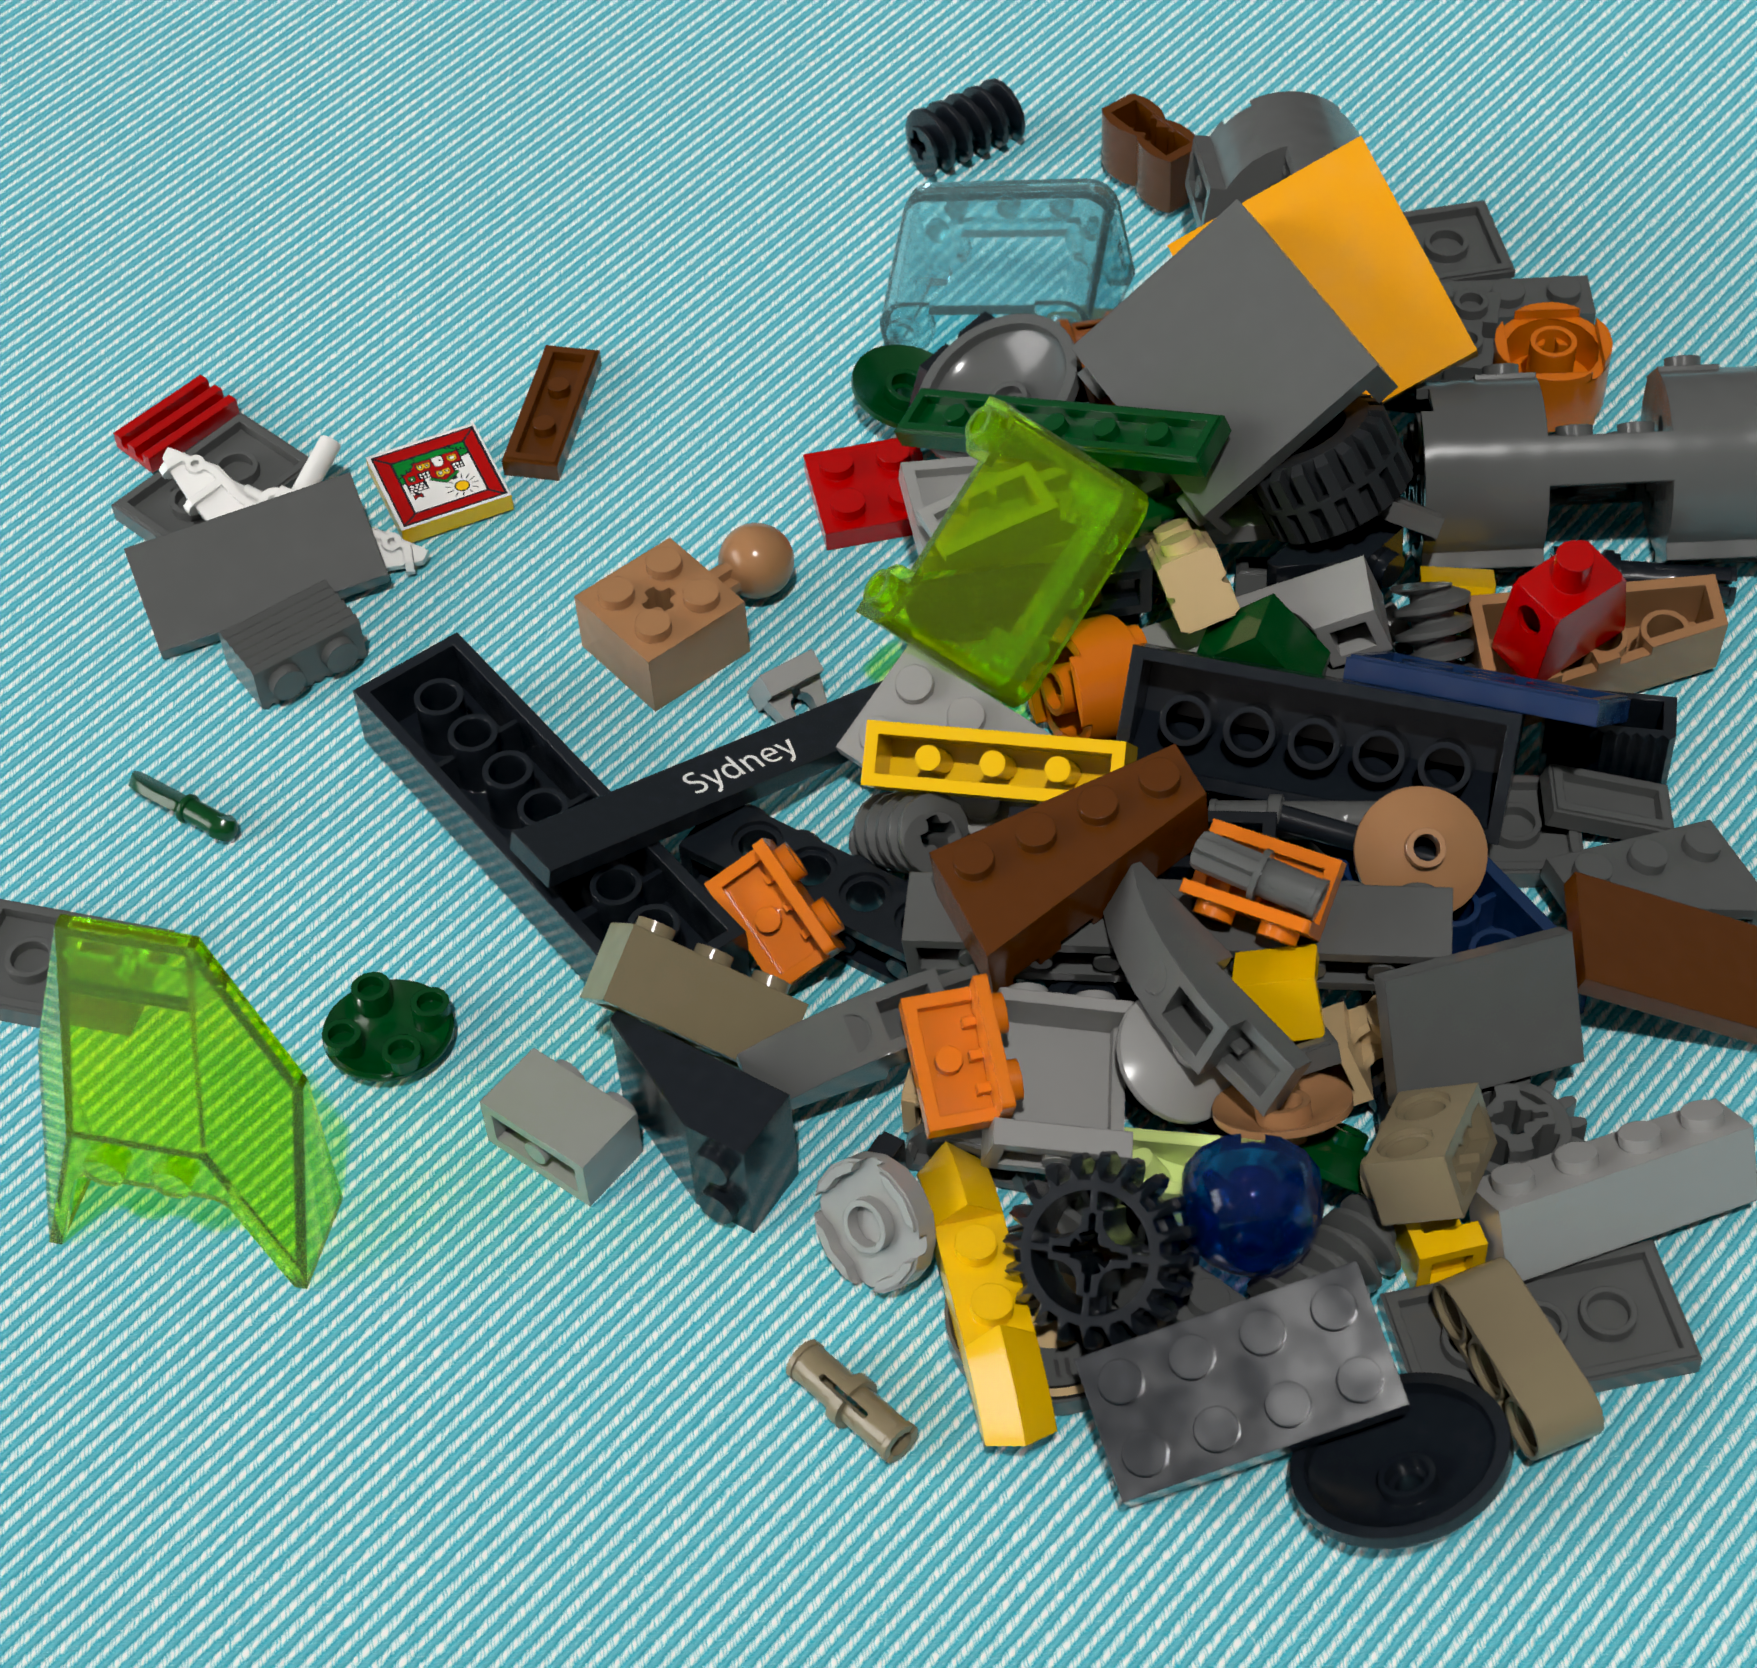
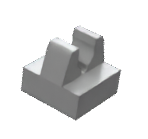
[747,649,827,723]

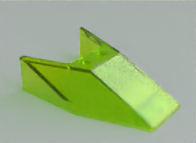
[38,914,343,1289]

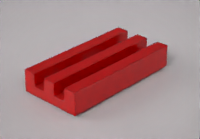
[113,374,240,473]

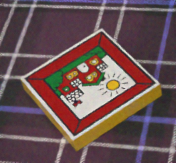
[366,423,514,543]

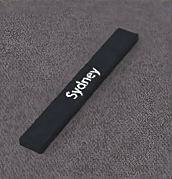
[510,680,883,888]

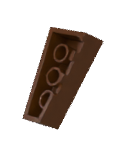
[929,744,1209,993]

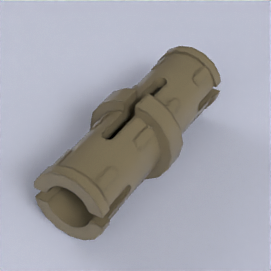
[786,1339,918,1464]

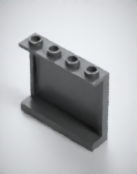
[1071,199,1398,535]

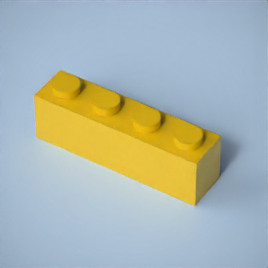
[861,720,1138,804]

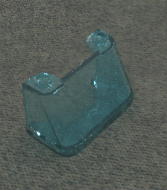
[880,178,1135,350]

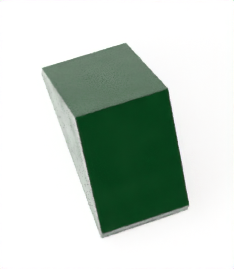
[1197,593,1331,675]

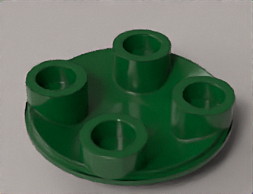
[322,972,454,1082]

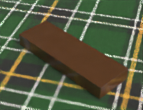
[502,345,602,481]

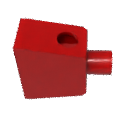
[1491,540,1626,680]

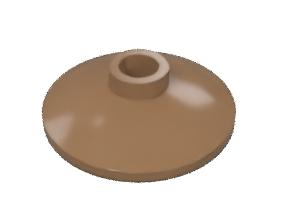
[1353,786,1488,911]
[1212,1072,1354,1149]

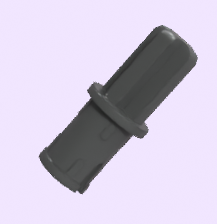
[1189,831,1330,921]

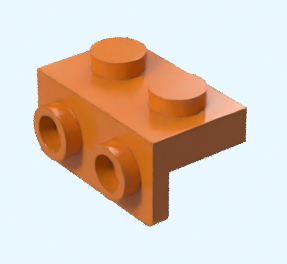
[1179,818,1347,947]
[704,838,846,987]
[898,973,1024,1139]

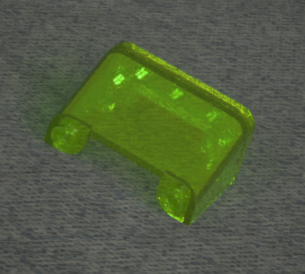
[856,395,1149,708]

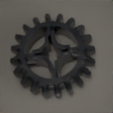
[1002,1151,1201,1350]

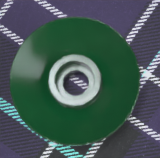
[851,344,933,428]
[1276,1122,1369,1194]

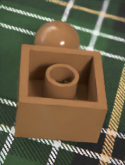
[574,523,794,712]

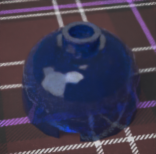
[1179,1134,1324,1278]

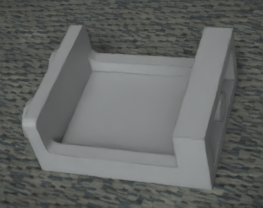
[981,982,1134,1174]

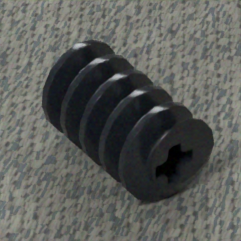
[905,78,1025,177]

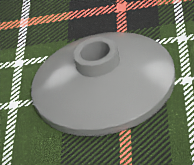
[1116,999,1232,1124]

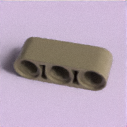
[1432,1257,1604,1461]

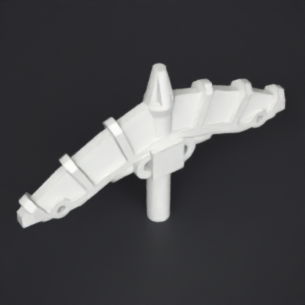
[159,435,430,575]

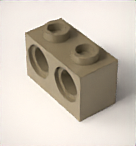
[1360,1082,1497,1226]

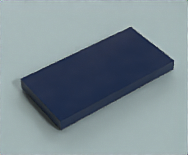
[1343,651,1631,727]

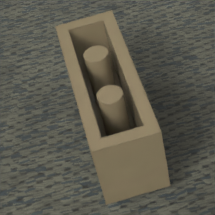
[580,916,809,1070]

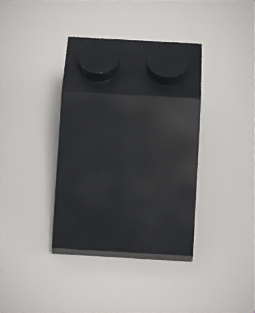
[609,1010,799,1233]

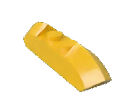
[917,1141,1057,1446]

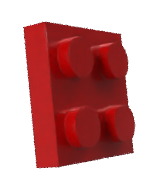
[803,438,924,551]

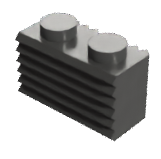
[218,579,367,710]

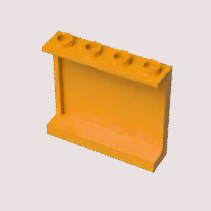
[1167,136,1478,404]

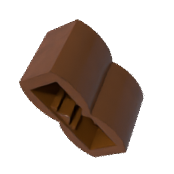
[1101,93,1195,213]

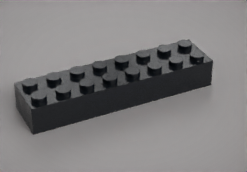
[353,632,751,982]

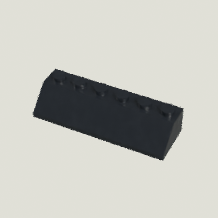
[1116,643,1526,845]

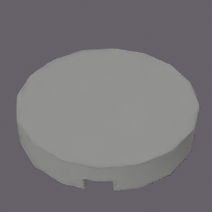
[814,1151,936,1294]

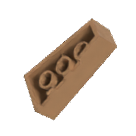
[1461,574,1728,727]

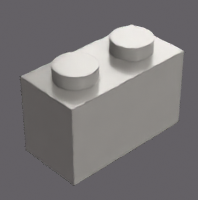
[479,1048,643,1206]

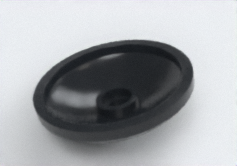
[1290,1372,1514,1549]

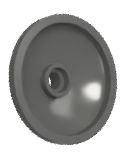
[919,313,1082,459]

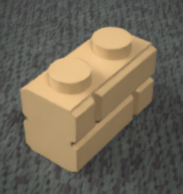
[1145,517,1240,634]

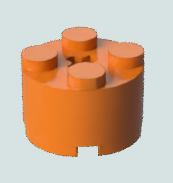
[1493,302,1613,432]
[1023,614,1147,741]

